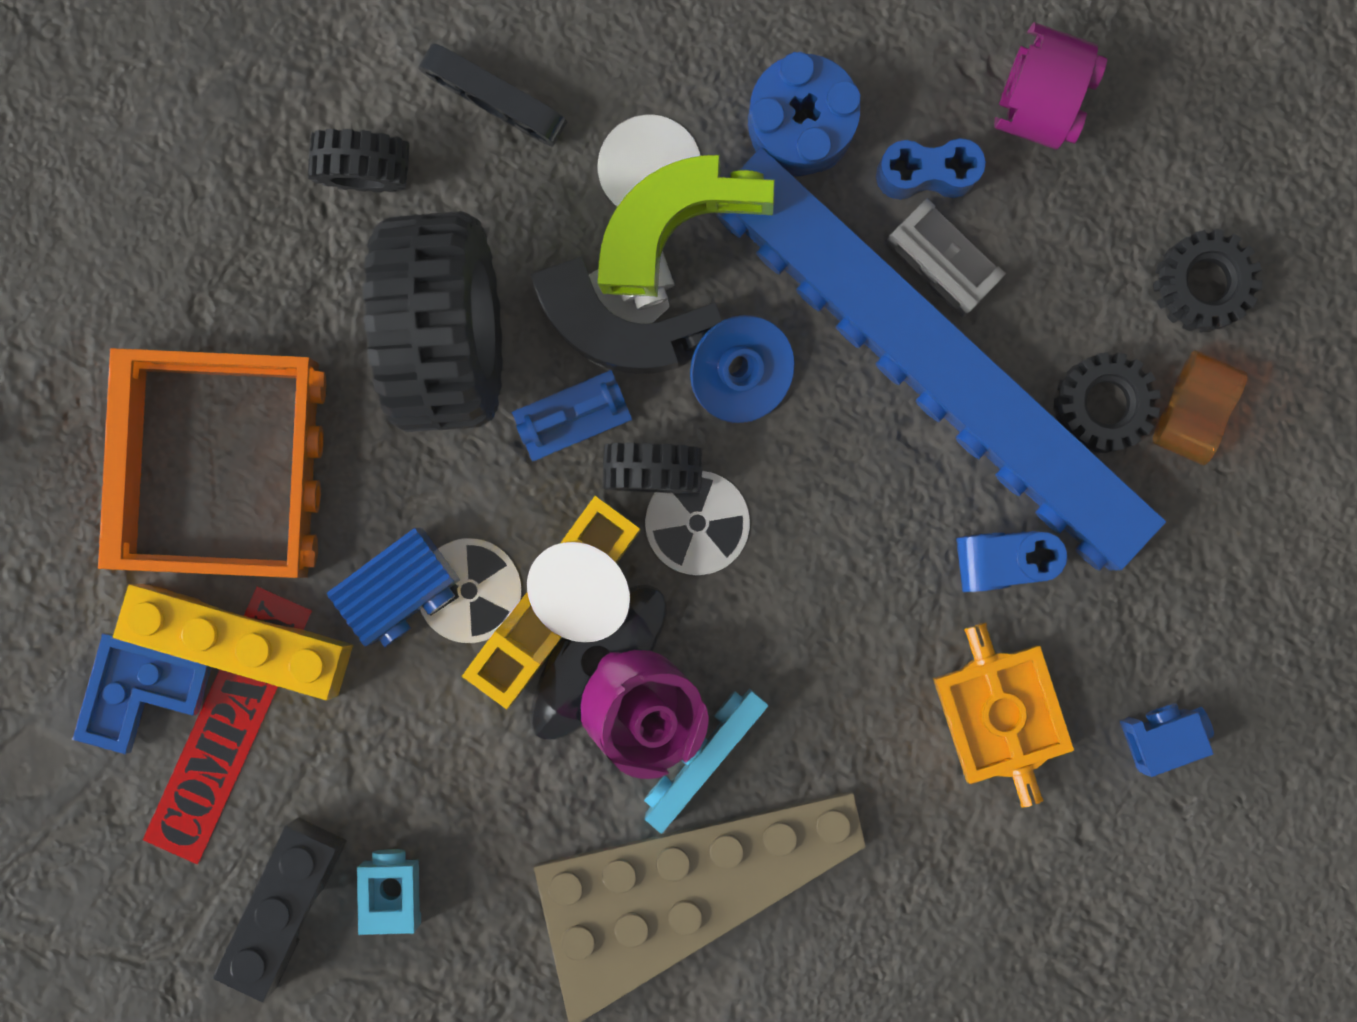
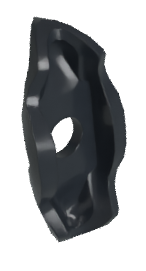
[531,585,667,740]

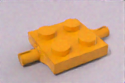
[933,622,1074,807]

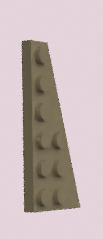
[534,791,866,1022]

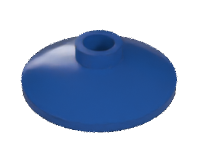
[690,315,794,423]

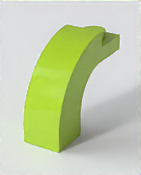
[598,155,775,297]

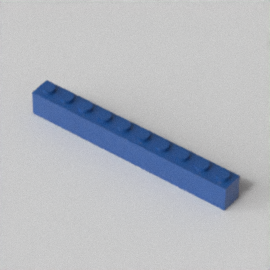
[716,147,1166,571]

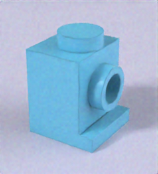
[357,849,421,935]

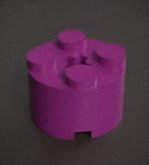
[994,22,1108,150]
[581,650,709,779]

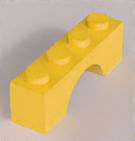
[462,496,641,710]
[112,584,354,701]

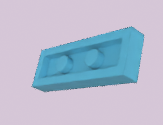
[644,688,768,834]

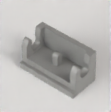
[885,198,1006,318]

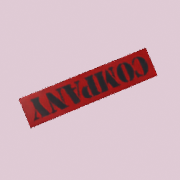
[142,586,312,865]

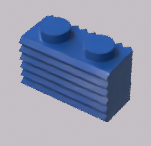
[326,528,460,648]

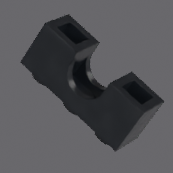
[212,817,347,1003]

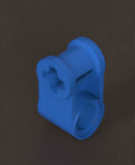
[956,531,1067,592]

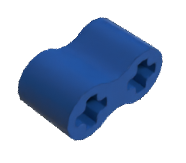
[876,138,986,200]

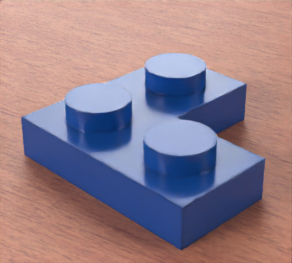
[72,633,212,754]

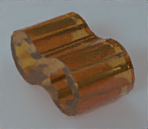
[1152,350,1247,466]

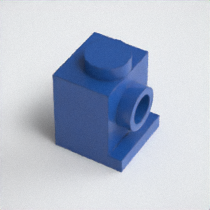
[1119,704,1214,777]

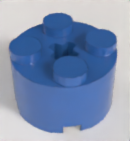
[748,52,860,176]

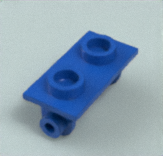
[512,370,632,462]

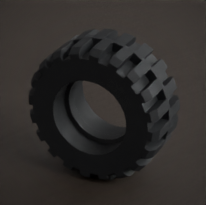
[363,211,503,432]

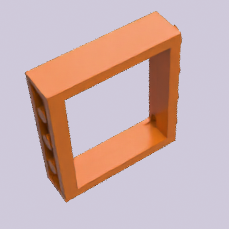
[98,348,326,578]

